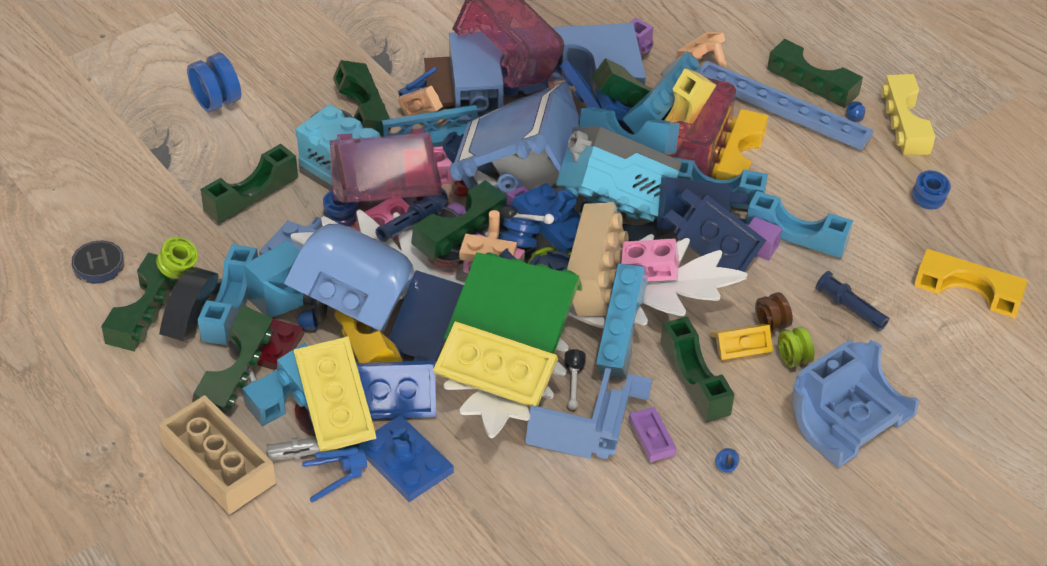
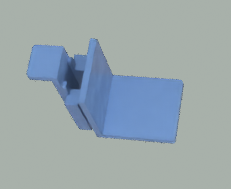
[525,368,652,460]

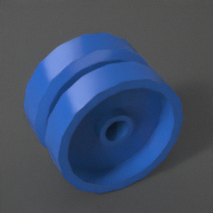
[187,52,242,113]

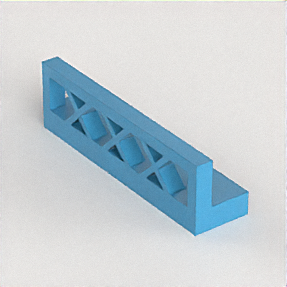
[382,105,478,150]

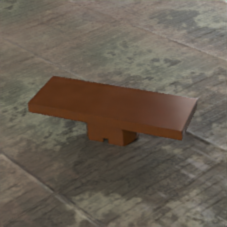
[424,57,455,106]

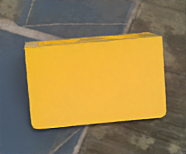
[710,324,773,360]

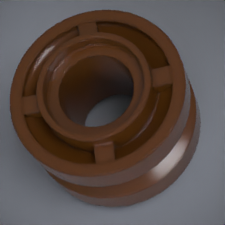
[755,292,793,333]

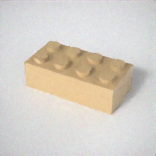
[567,202,629,317]
[158,395,276,515]

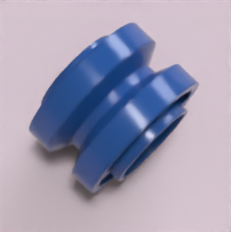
[911,170,951,210]
[323,188,359,226]
[500,217,540,248]

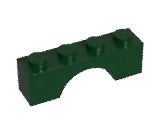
[767,39,863,108]
[592,58,673,120]
[333,60,391,139]
[200,144,298,224]
[411,180,507,261]
[101,252,179,352]
[192,305,274,414]
[660,316,735,423]

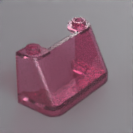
[329,128,442,202]

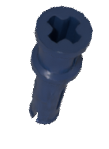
[375,196,442,242]
[815,271,890,331]

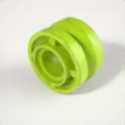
[156,237,198,279]
[778,326,815,368]

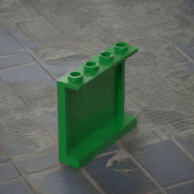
[444,252,582,374]

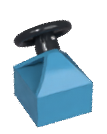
[244,240,328,322]

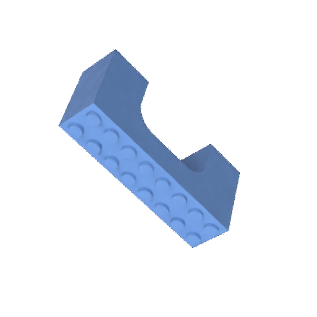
[449,23,646,122]

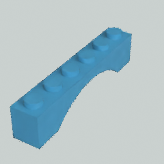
[623,51,702,134]

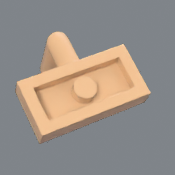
[677,32,727,68]
[397,86,447,125]
[459,210,517,262]

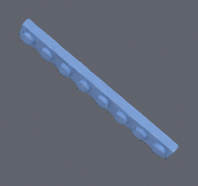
[699,61,874,150]

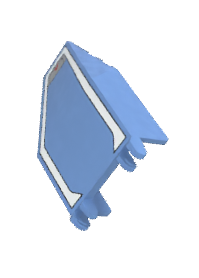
[450,82,580,190]

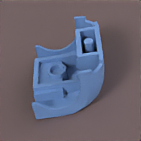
[284,224,415,333]
[792,340,919,468]

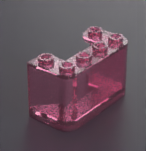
[452,0,564,88]
[667,76,736,178]

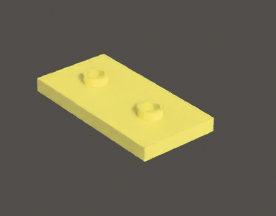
[433,321,558,407]
[294,336,376,452]

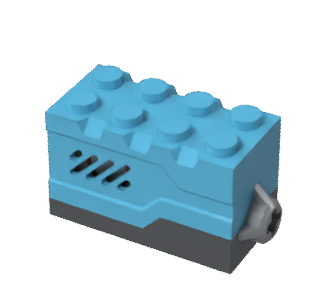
[295,104,405,212]
[556,126,682,222]

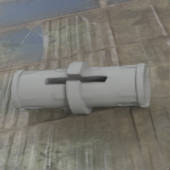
[266,437,320,461]

